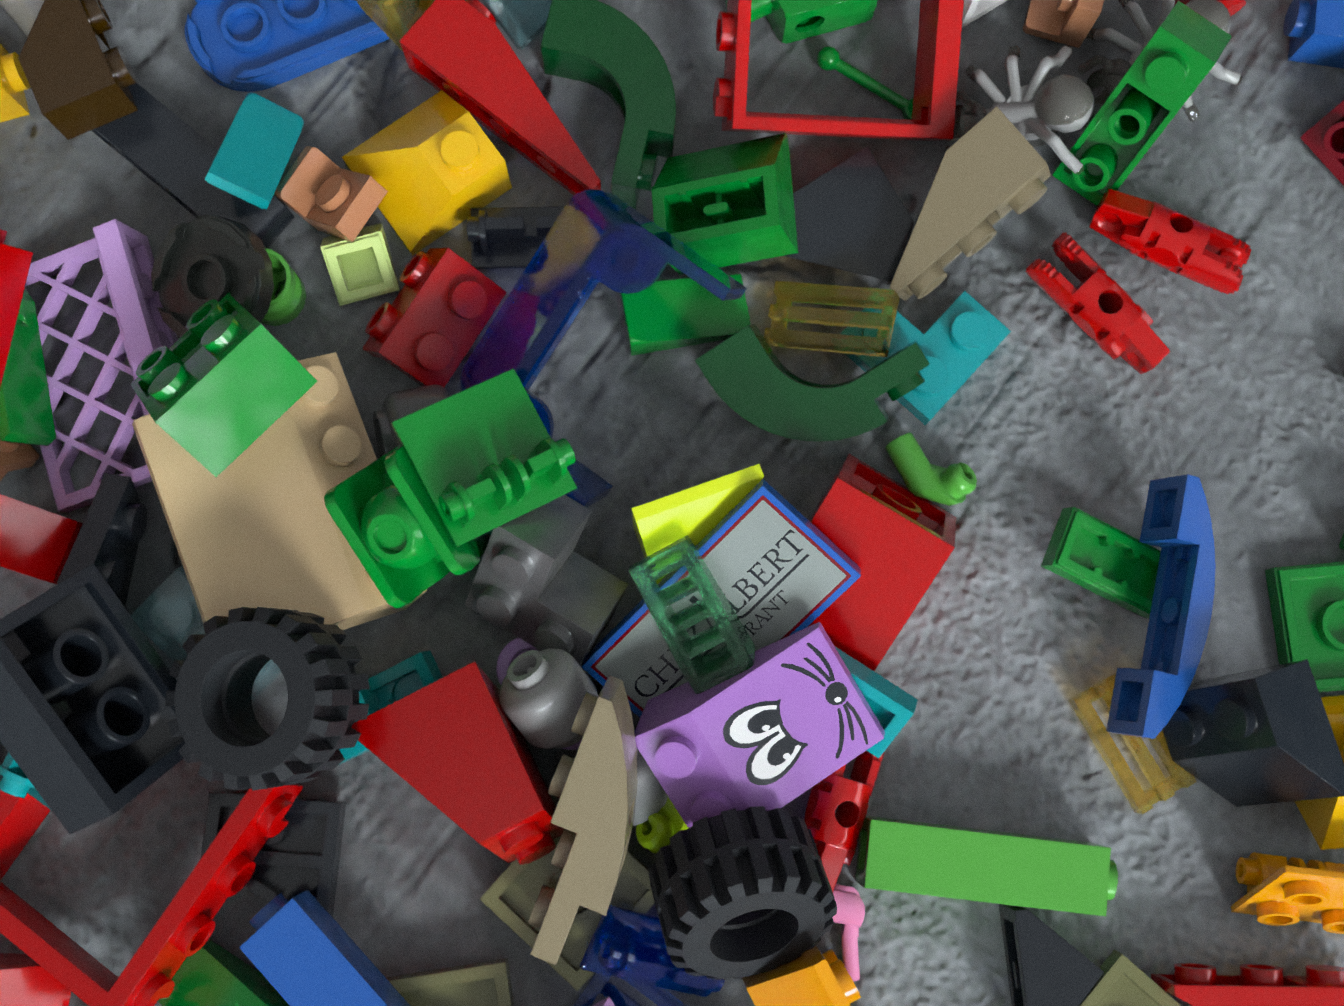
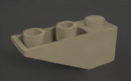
[890,106,1051,301]

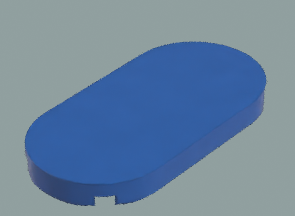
[185,0,420,92]

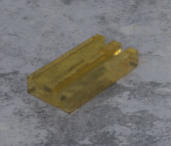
[764,281,900,357]
[1068,672,1197,814]

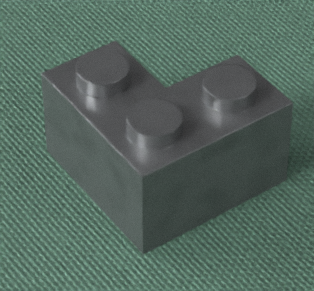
[465,495,629,665]

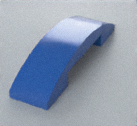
[1106,474,1216,739]

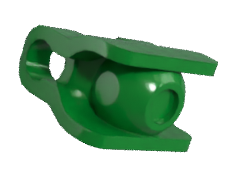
[324,445,489,608]

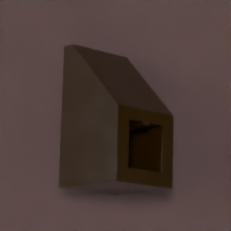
[18,0,138,140]

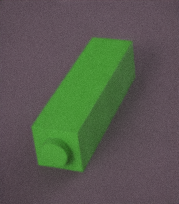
[855,816,1118,916]

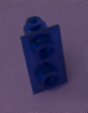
[579,905,725,997]

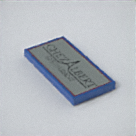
[581,479,861,717]

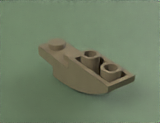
[528,675,638,965]

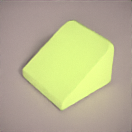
[320,223,400,306]

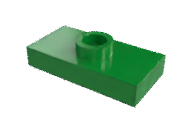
[1041,507,1161,618]

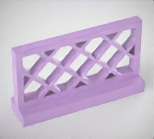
[25,219,178,513]

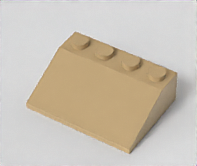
[132,352,427,630]

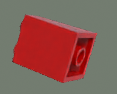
[808,454,957,671]
[351,661,564,865]

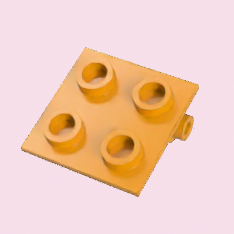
[1231,852,1344,934]

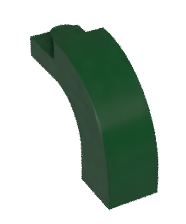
[541,0,676,210]
[695,324,930,442]

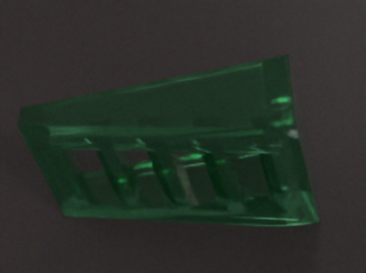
[628,535,755,694]

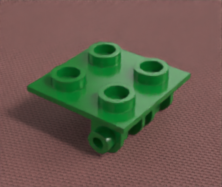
[391,368,577,548]

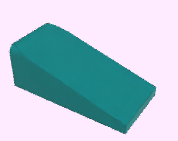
[205,92,304,210]

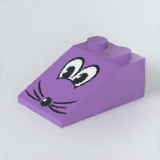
[634,622,885,828]

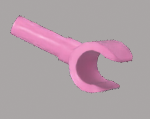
[832,884,865,982]

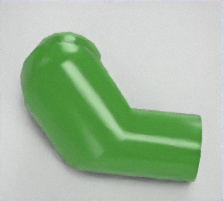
[885,433,977,506]

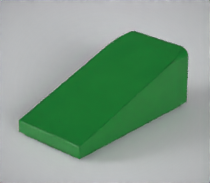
[620,274,751,356]

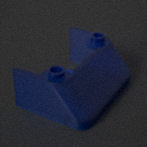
[460,189,747,508]

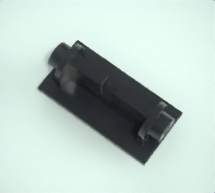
[467,205,595,269]

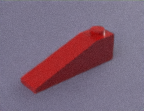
[399,0,603,212]

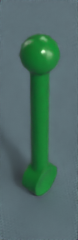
[817,46,913,120]

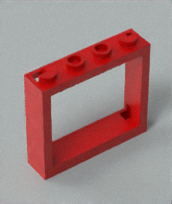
[713,0,964,141]
[0,783,304,1006]

